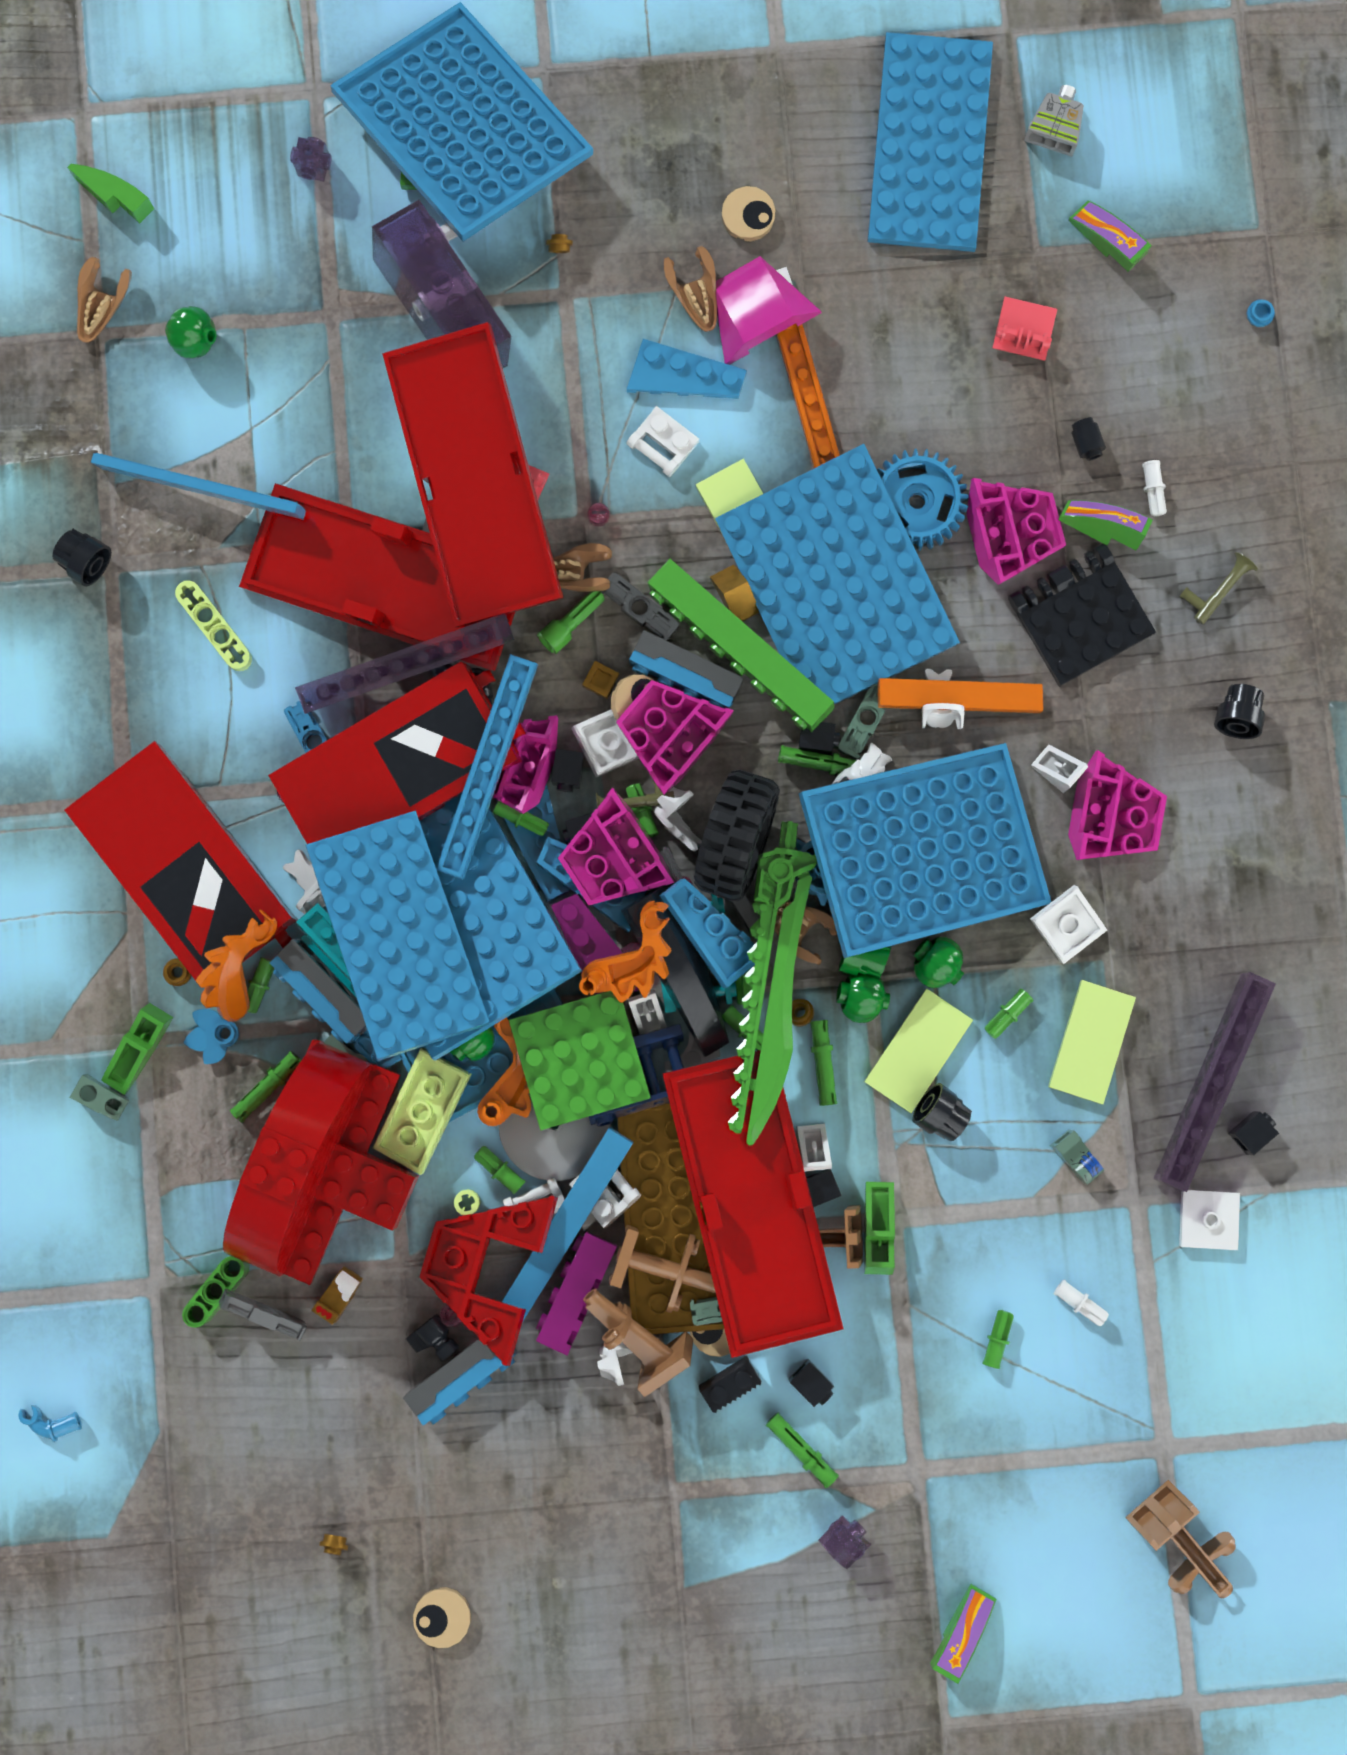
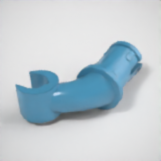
[18,1405,82,1442]

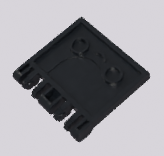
[1008,544,1156,687]

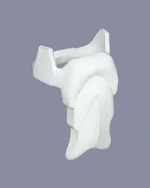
[921,669,964,729]
[833,743,892,784]
[654,787,702,851]
[283,849,325,914]
[597,1337,659,1386]

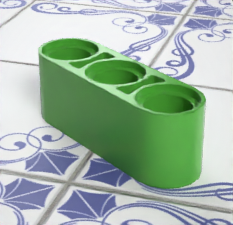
[182,1256,250,1328]

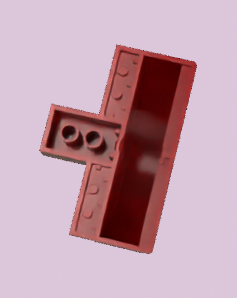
[223,1039,419,1285]

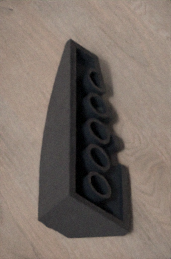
[621,884,730,1057]

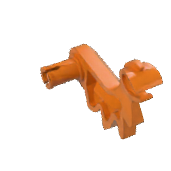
[579,901,672,1003]
[196,910,277,1022]
[477,1017,532,1126]

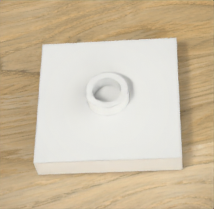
[571,709,639,777]
[1030,885,1107,964]
[1179,1189,1240,1250]

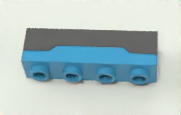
[629,630,744,709]
[270,939,367,1044]
[403,1339,517,1425]

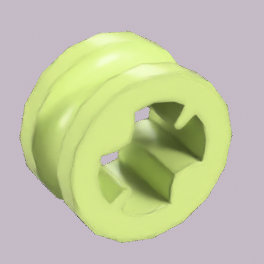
[454,1189,480,1215]

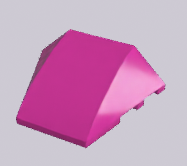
[716,256,822,365]
[966,478,1066,585]
[616,680,734,795]
[493,715,558,814]
[1068,750,1167,860]
[558,788,675,906]

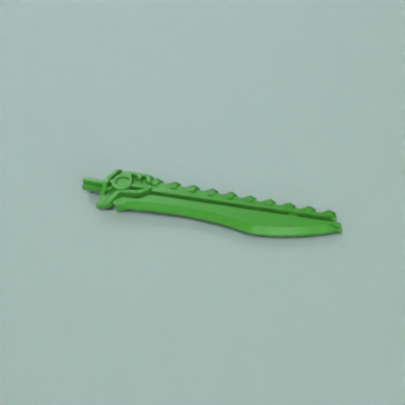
[728,821,817,1146]

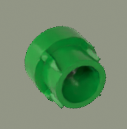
[838,946,891,979]

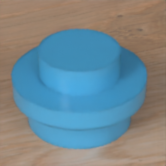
[1246,300,1275,327]

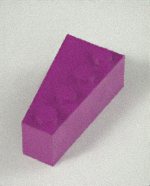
[551,894,639,996]
[536,1231,617,1356]

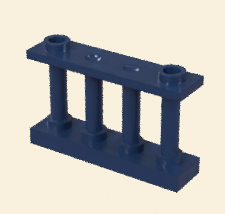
[589,1024,684,1127]

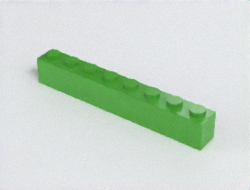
[647,559,834,732]

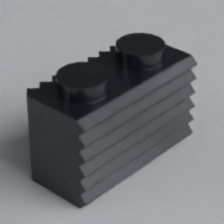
[699,1355,762,1413]

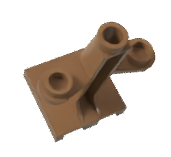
[819,1205,864,1269]
[609,1225,716,1313]
[583,1289,693,1397]
[1125,1480,1236,1598]

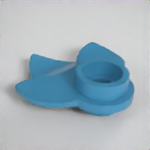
[184,1009,240,1064]

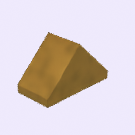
[710,564,760,622]

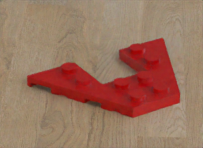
[419,1196,558,1366]

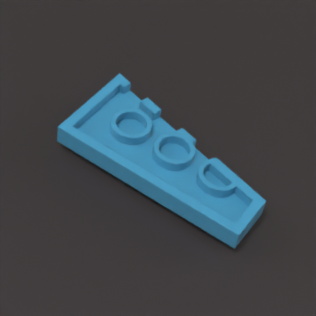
[627,339,747,399]
[496,784,571,903]
[536,837,647,933]

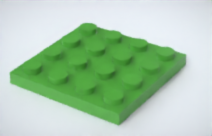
[509,991,650,1131]

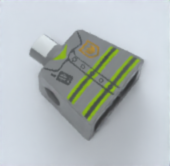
[1024,85,1084,157]

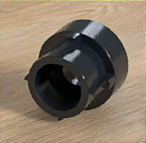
[52,528,112,587]
[1214,684,1266,739]
[912,1083,972,1141]

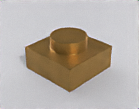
[582,661,620,699]

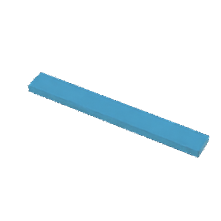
[91,453,306,520]
[436,654,538,880]
[502,1127,634,1323]

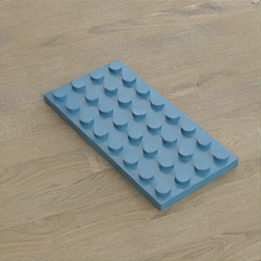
[867,32,993,252]
[306,811,489,1061]

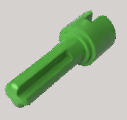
[537,591,605,654]

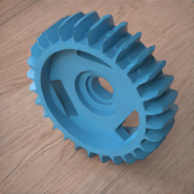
[877,448,969,551]

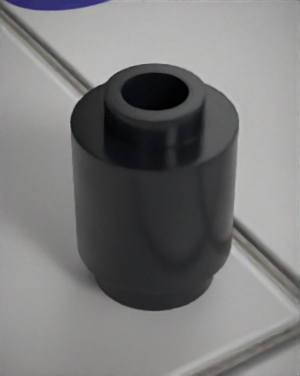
[1071,417,1106,461]

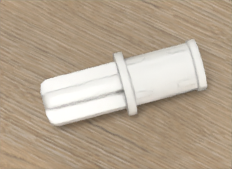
[1142,460,1167,516]
[1053,1280,1109,1326]

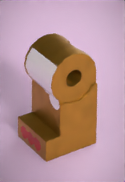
[311,1266,363,1325]

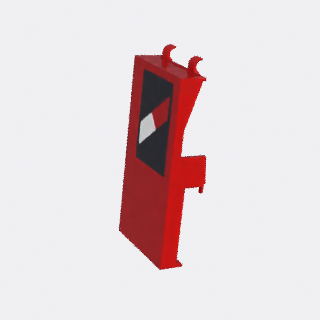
[268,661,526,844]
[64,741,298,988]

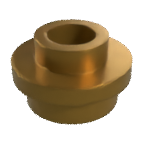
[546,234,573,253]
[163,958,191,986]
[792,999,814,1027]
[319,1534,348,1555]

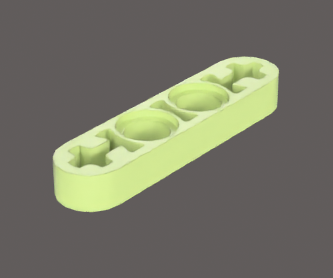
[175,581,252,671]

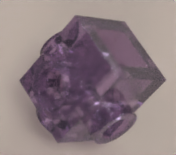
[290,137,332,182]
[818,1515,871,1569]

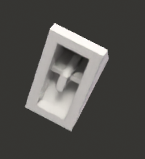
[1031,744,1088,793]
[628,990,667,1035]
[797,1124,832,1171]

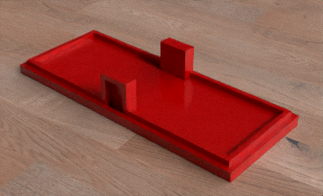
[382,322,563,628]
[239,483,515,671]
[663,1050,844,1358]

